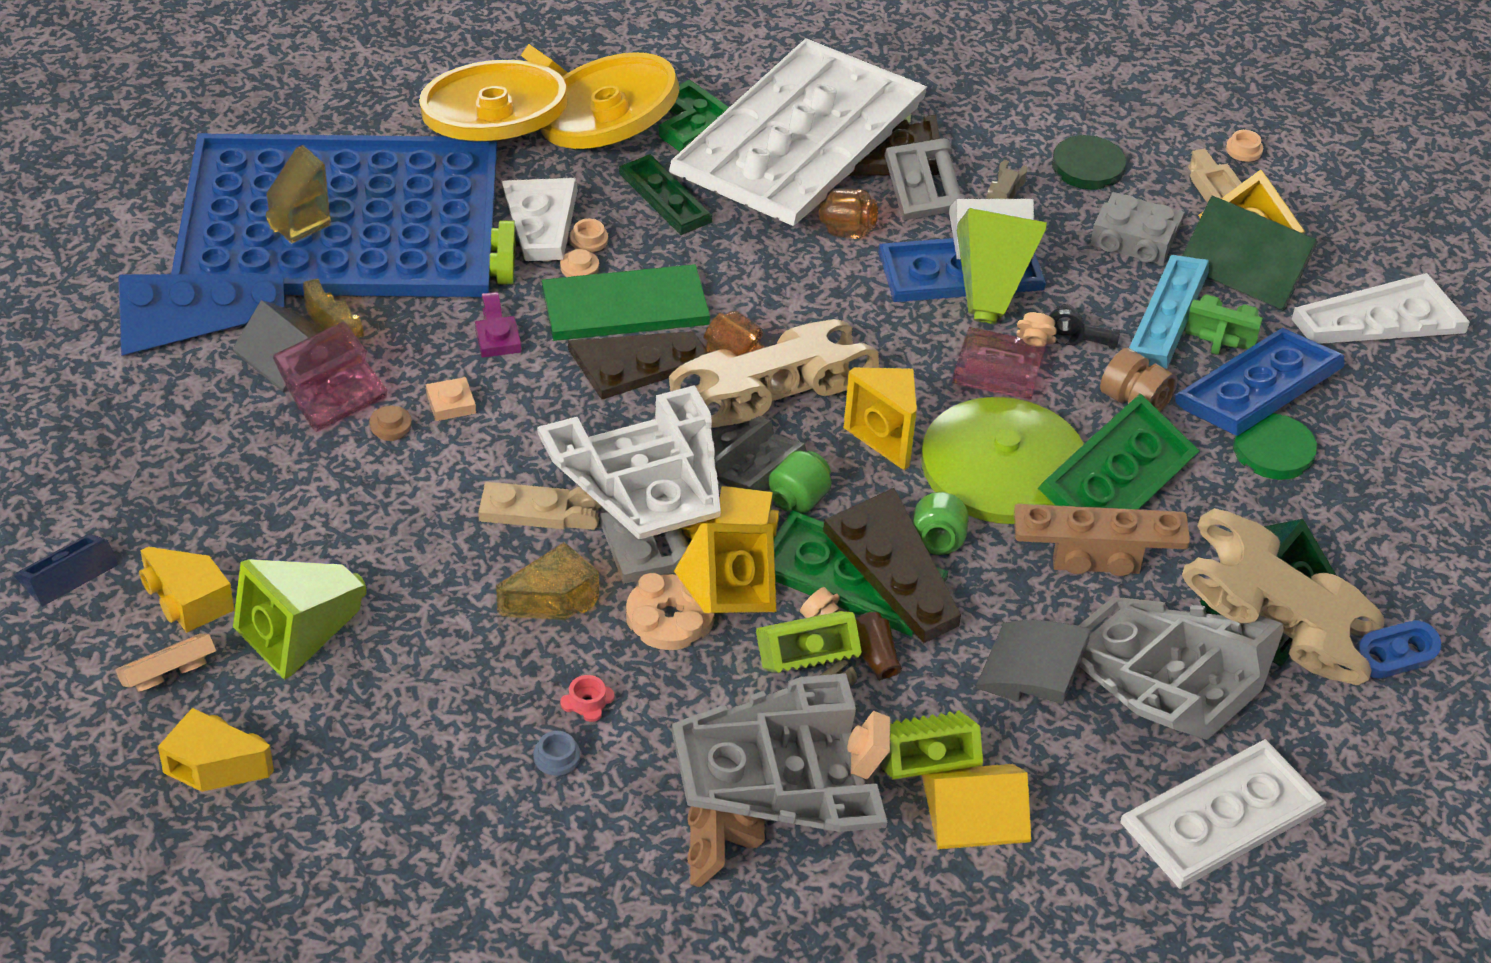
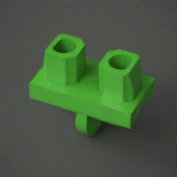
[1185,294,1263,355]

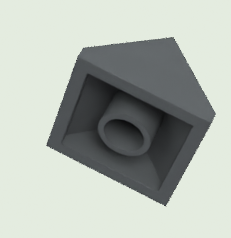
[233,300,348,393]

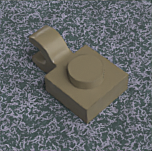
[986,160,1028,199]

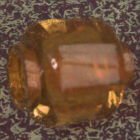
[819,189,878,238]
[703,310,765,356]

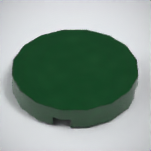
[1052,135,1126,190]

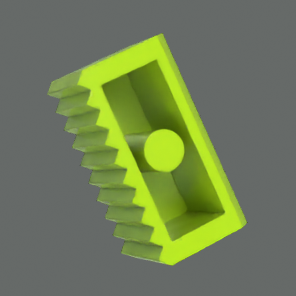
[756,611,862,673]
[879,710,983,780]

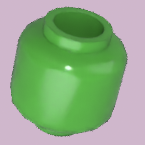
[769,451,832,513]
[912,492,969,555]

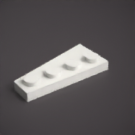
[1292,273,1470,344]

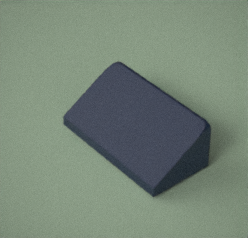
[14,534,119,607]

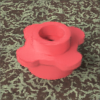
[560,675,614,722]

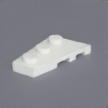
[502,178,578,262]

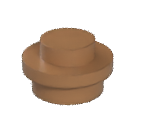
[369,405,412,441]

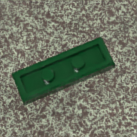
[619,154,713,235]

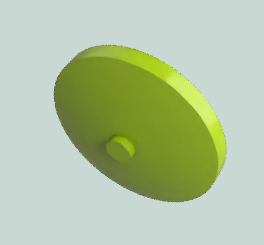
[921,397,1084,524]

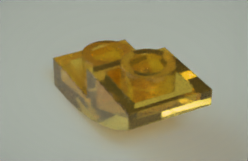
[303,278,364,354]

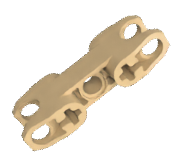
[669,319,879,428]
[1182,508,1385,685]

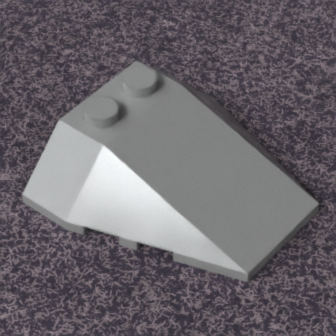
[1078,597,1284,740]
[671,673,888,832]

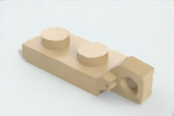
[1188,148,1242,203]

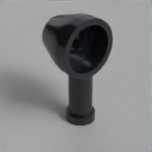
[1049,304,1120,349]

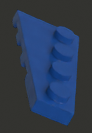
[118,274,284,356]

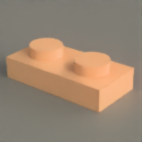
[115,634,216,692]

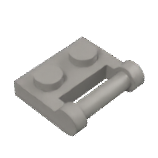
[885,138,966,220]
[600,512,688,584]

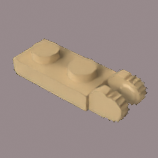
[478,482,601,530]

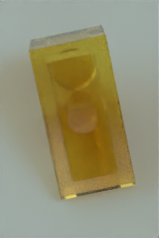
[266,145,331,243]
[496,542,599,620]

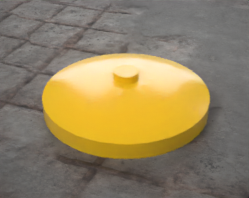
[540,52,679,149]
[419,60,567,141]

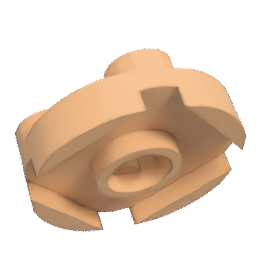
[626,573,714,650]

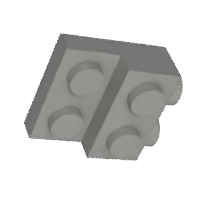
[1090,192,1185,265]

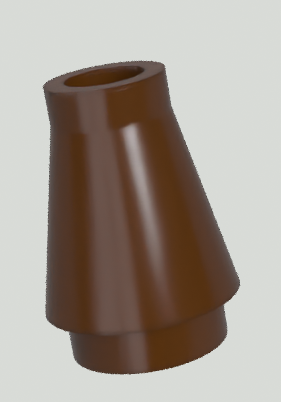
[856,612,902,681]

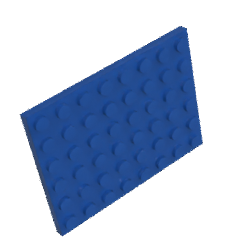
[171,133,498,297]

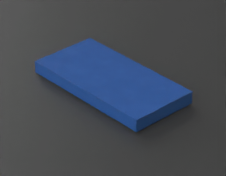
[878,238,1046,302]
[1175,328,1344,436]

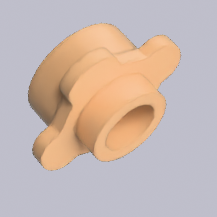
[1017,312,1057,346]

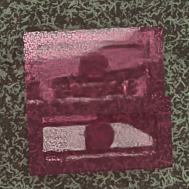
[273,321,388,433]
[952,327,1047,400]

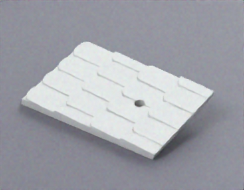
[669,38,927,226]

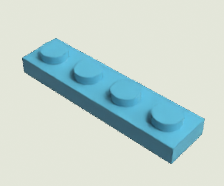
[1129,255,1209,368]

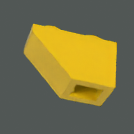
[139,547,235,633]
[158,708,274,792]

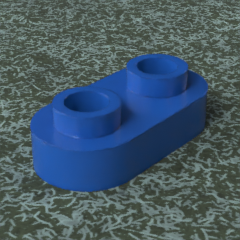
[1355,620,1441,679]

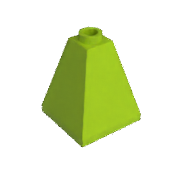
[957,208,1047,324]
[233,559,366,680]

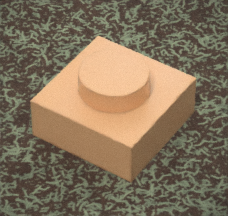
[426,377,476,421]
[847,711,890,780]

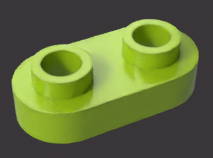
[490,220,516,284]

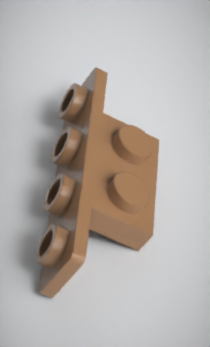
[1014,504,1190,576]
[687,806,765,887]

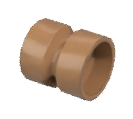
[1100,347,1178,412]

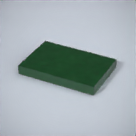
[1182,195,1318,311]

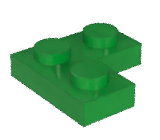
[659,79,729,152]

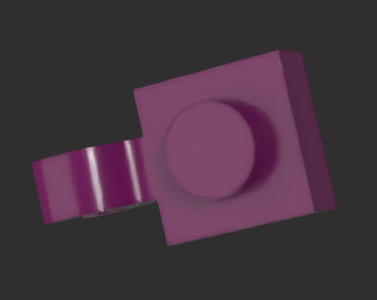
[475,292,521,358]

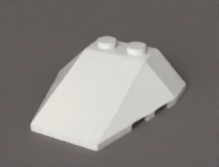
[537,385,721,540]

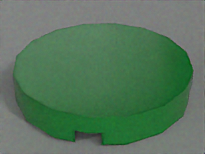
[1233,413,1317,480]

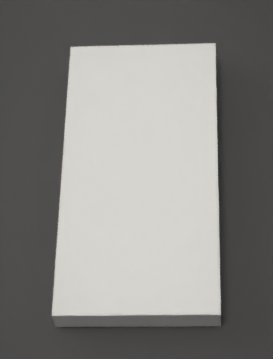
[1120,739,1327,889]

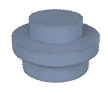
[533,731,580,776]

